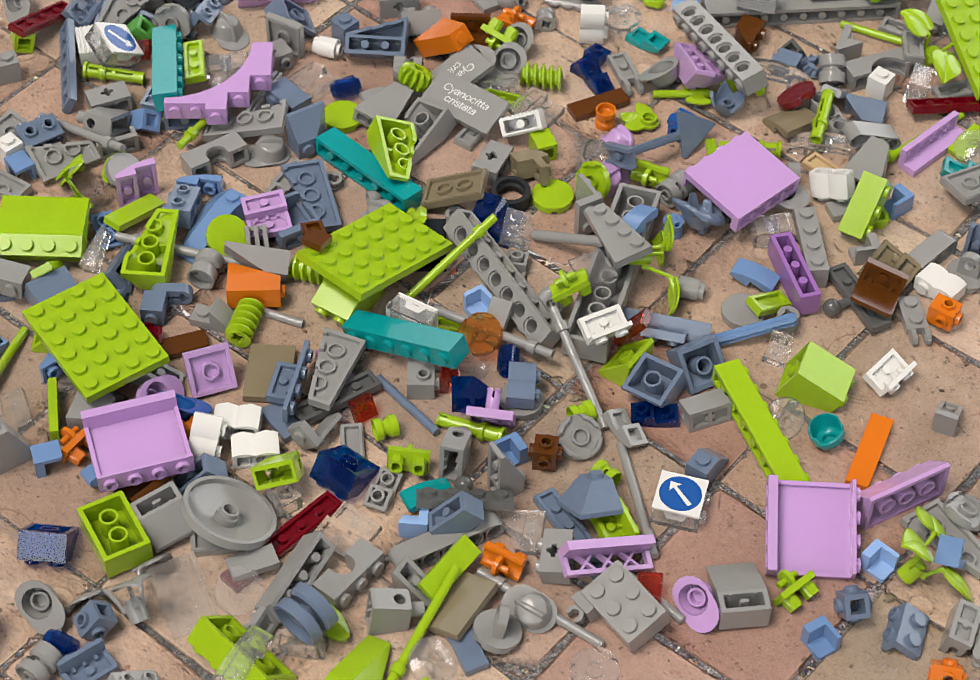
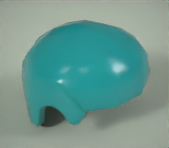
[808,413,845,450]

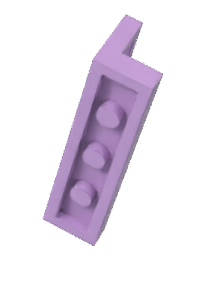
[897,110,965,177]
[557,534,656,578]

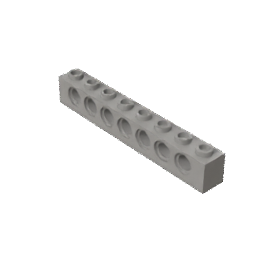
[672,0,769,96]
[443,208,561,349]

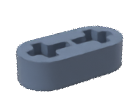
[151,283,193,305]

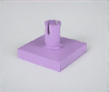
[182,342,238,398]
[466,388,516,427]

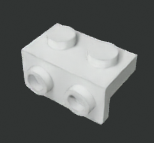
[576,304,633,346]
[862,348,917,397]

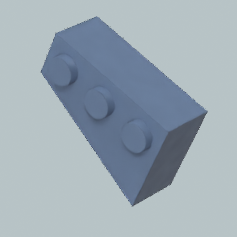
[344,17,409,60]

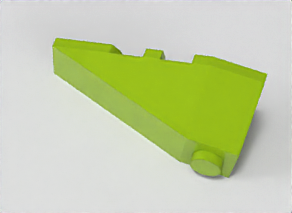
[366,115,417,182]
[120,208,179,291]
[324,635,391,680]

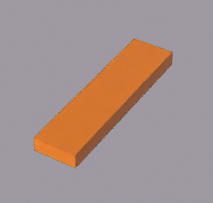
[845,413,894,490]

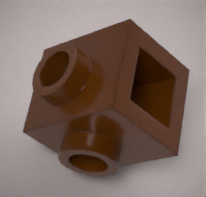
[528,434,563,472]

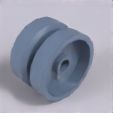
[273,581,339,647]

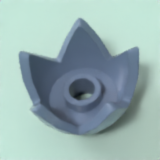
[710,80,746,117]

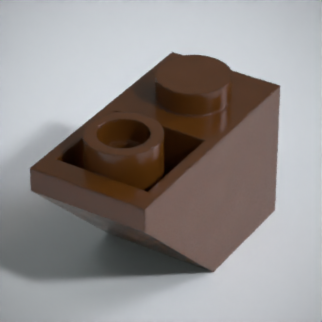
[735,14,767,55]

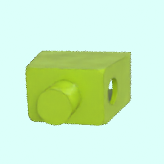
[250,451,305,491]

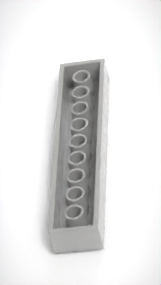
[562,182,662,364]

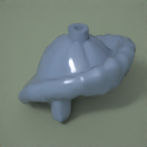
[672,192,726,234]

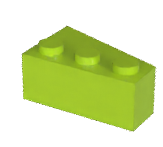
[837,170,894,242]

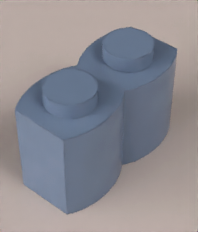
[506,361,541,409]

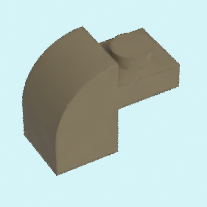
[510,149,552,186]

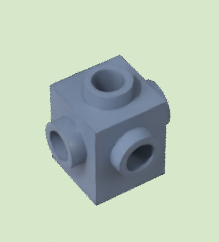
[833,585,872,622]
[73,599,118,640]

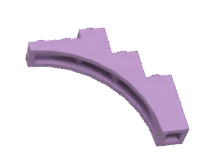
[164,42,274,124]

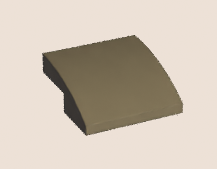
[762,106,816,138]
[858,239,922,291]

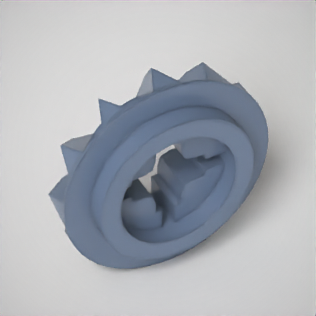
[801,54,822,79]

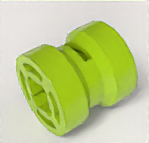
[566,399,597,421]
[371,413,400,442]
[590,459,622,487]

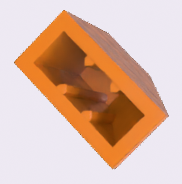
[413,17,474,57]
[226,263,286,308]

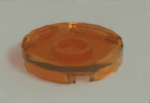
[458,312,503,357]

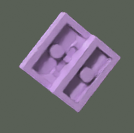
[114,158,160,208]
[240,189,292,242]

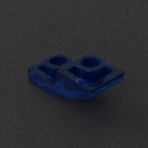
[570,43,611,80]
[575,56,615,95]
[631,401,680,428]

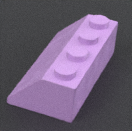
[856,460,951,530]

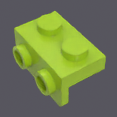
[590,497,639,538]

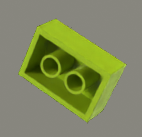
[76,490,153,579]

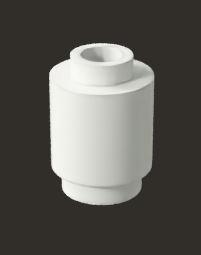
[312,36,343,59]

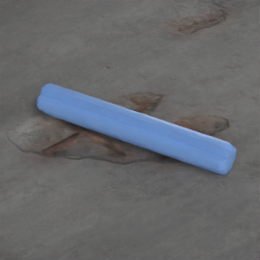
[710,312,798,346]

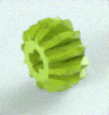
[397,61,433,93]

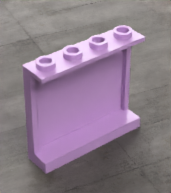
[682,131,800,233]
[80,390,195,493]
[765,475,861,580]

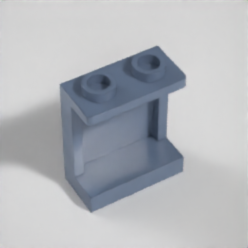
[272,191,318,250]

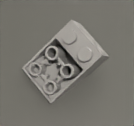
[705,562,772,630]

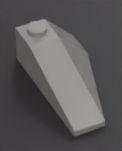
[404,97,457,166]

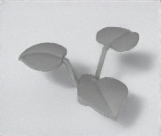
[66,553,173,626]

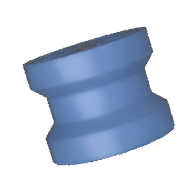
[662,213,684,240]

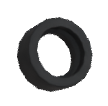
[491,176,531,215]

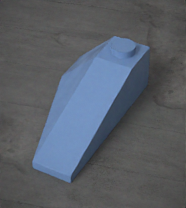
[177,188,247,264]

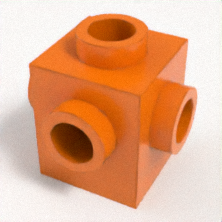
[926,293,964,332]
[927,657,967,680]

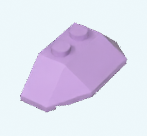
[674,41,726,89]

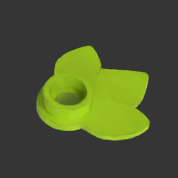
[620,102,659,131]

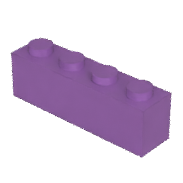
[767,231,821,315]

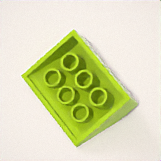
[0,195,90,263]

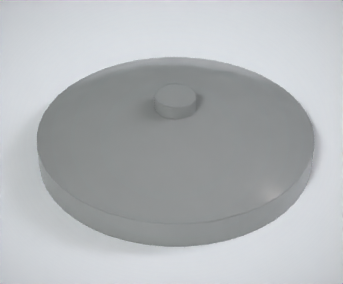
[180,475,277,551]

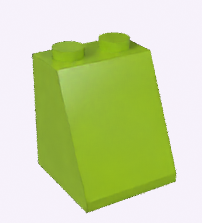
[311,278,386,326]
[774,341,856,413]

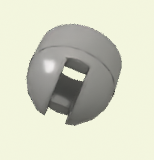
[366,190,382,205]

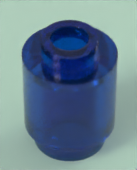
[330,75,361,100]
[497,344,521,378]
[42,629,80,657]

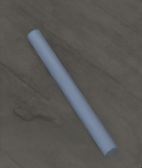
[376,374,441,436]

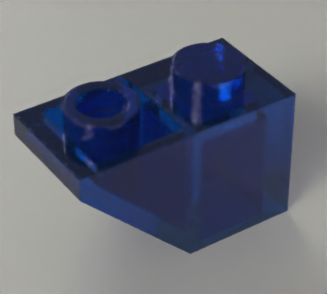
[451,376,495,413]

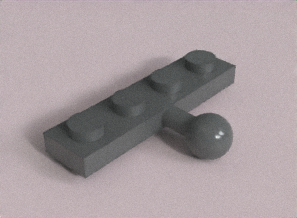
[823,262,892,334]
[293,369,382,425]
[416,476,514,511]

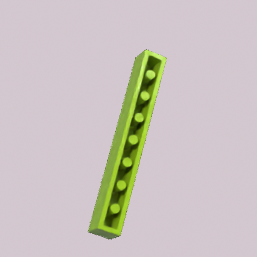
[711,358,811,482]

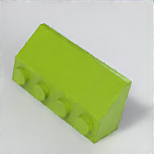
[186,615,297,680]

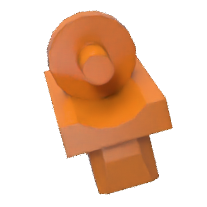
[496,5,536,29]
[59,426,89,466]
[480,541,527,582]

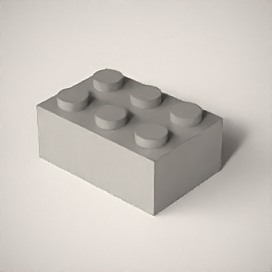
[580,559,671,654]

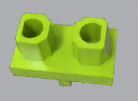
[480,17,519,52]
[630,158,671,187]
[549,268,592,307]
[386,444,431,476]
[772,569,819,614]

